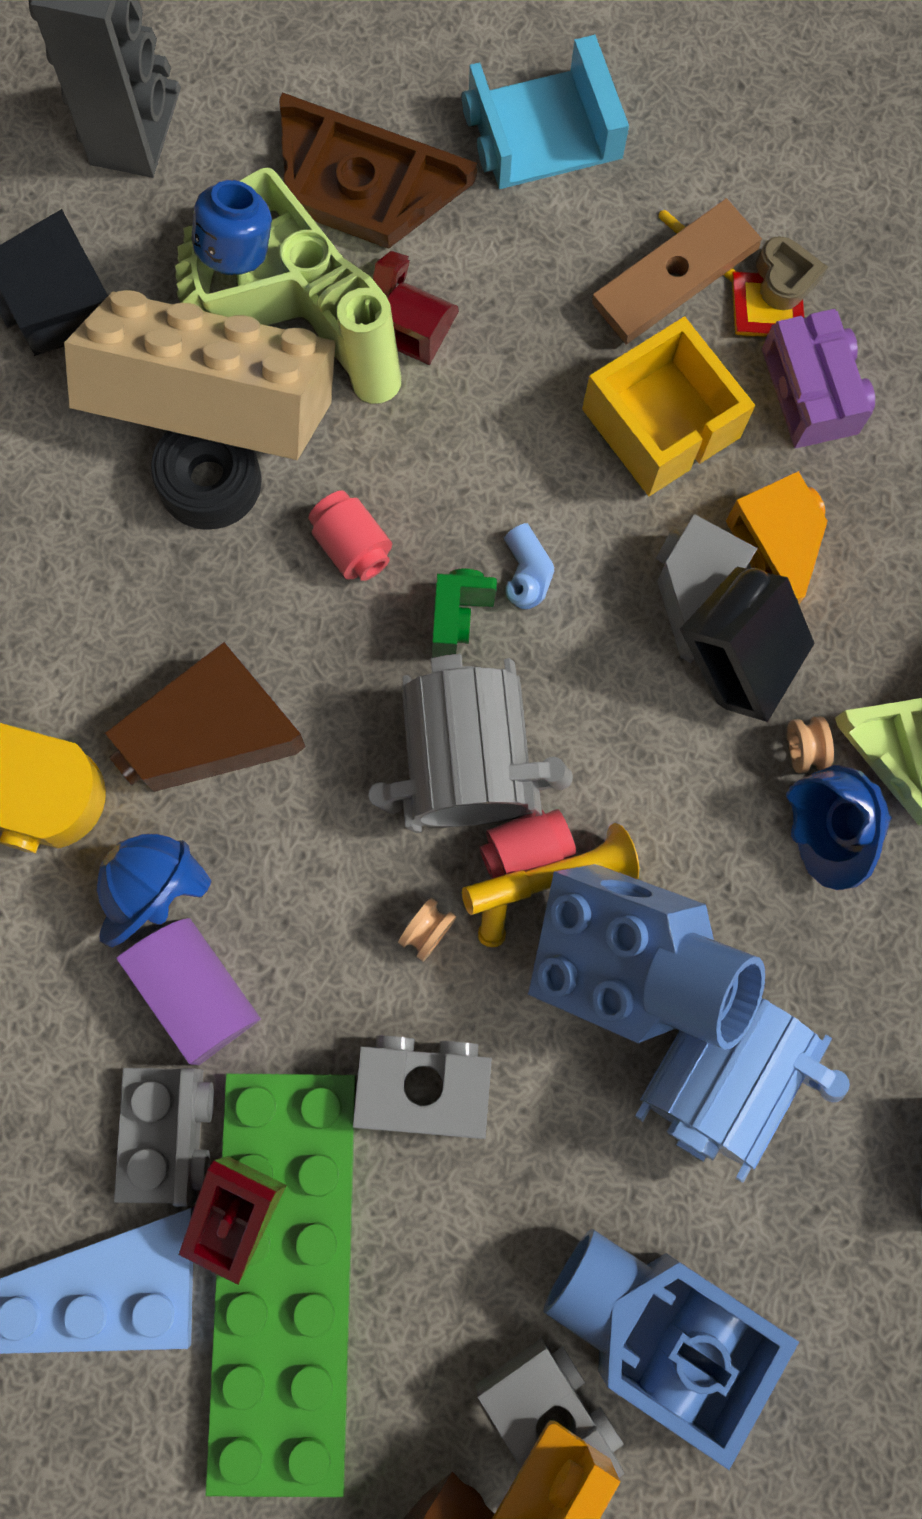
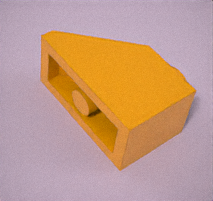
[726,471,828,604]

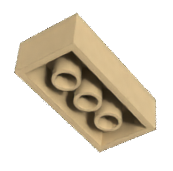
[64,290,335,460]

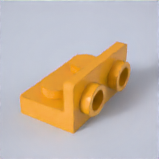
[492,1421,620,1519]

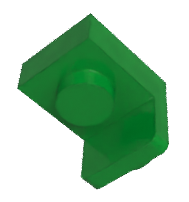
[432,568,497,658]

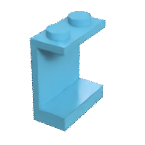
[462,35,629,189]

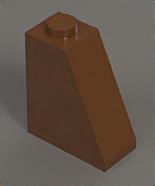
[105,642,306,792]

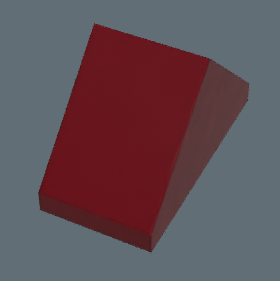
[178,1156,287,1285]

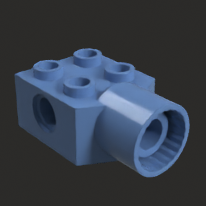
[528,864,765,1050]
[543,1229,799,1470]

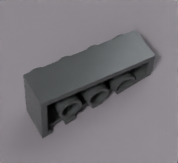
[29,0,181,178]

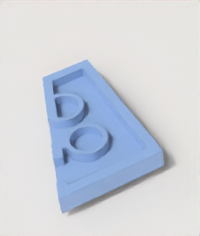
[0,1207,194,1354]

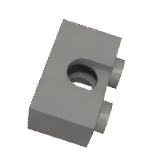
[353,1035,492,1139]
[476,1338,625,1478]

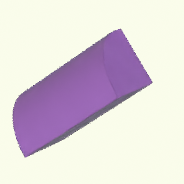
[116,918,261,1065]

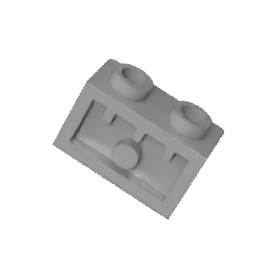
[114,1068,214,1206]

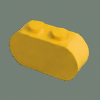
[0,723,106,854]

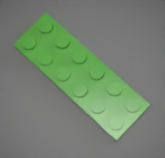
[206,1074,356,1497]

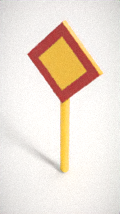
[658,210,805,337]

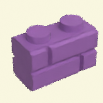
[762,309,875,448]

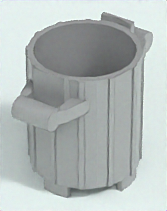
[368,654,573,833]

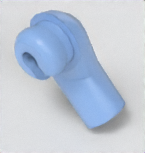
[504,523,554,609]

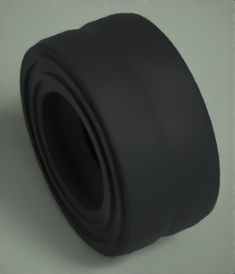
[151,431,262,530]

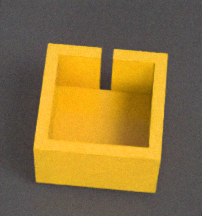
[582,316,756,497]

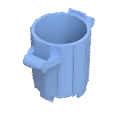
[635,998,850,1183]

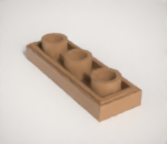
[592,198,762,345]

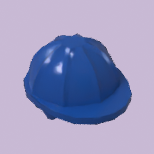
[786,765,892,890]
[97,834,211,948]

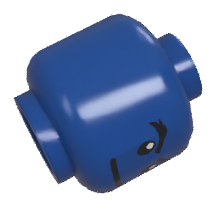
[191,180,272,275]

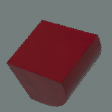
[387,282,459,365]

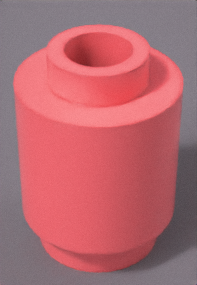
[308,490,392,581]
[479,809,576,879]

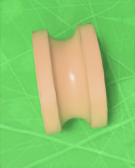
[787,716,834,774]
[398,898,456,962]

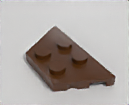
[279,92,478,249]

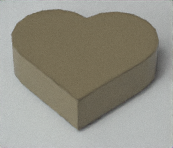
[756,236,828,310]

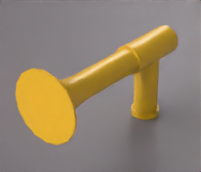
[462,823,640,947]

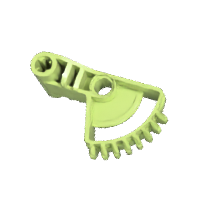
[175,168,401,404]

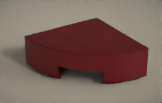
[373,251,410,298]

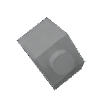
[656,514,757,663]

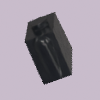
[0,209,108,356]
[680,567,815,722]

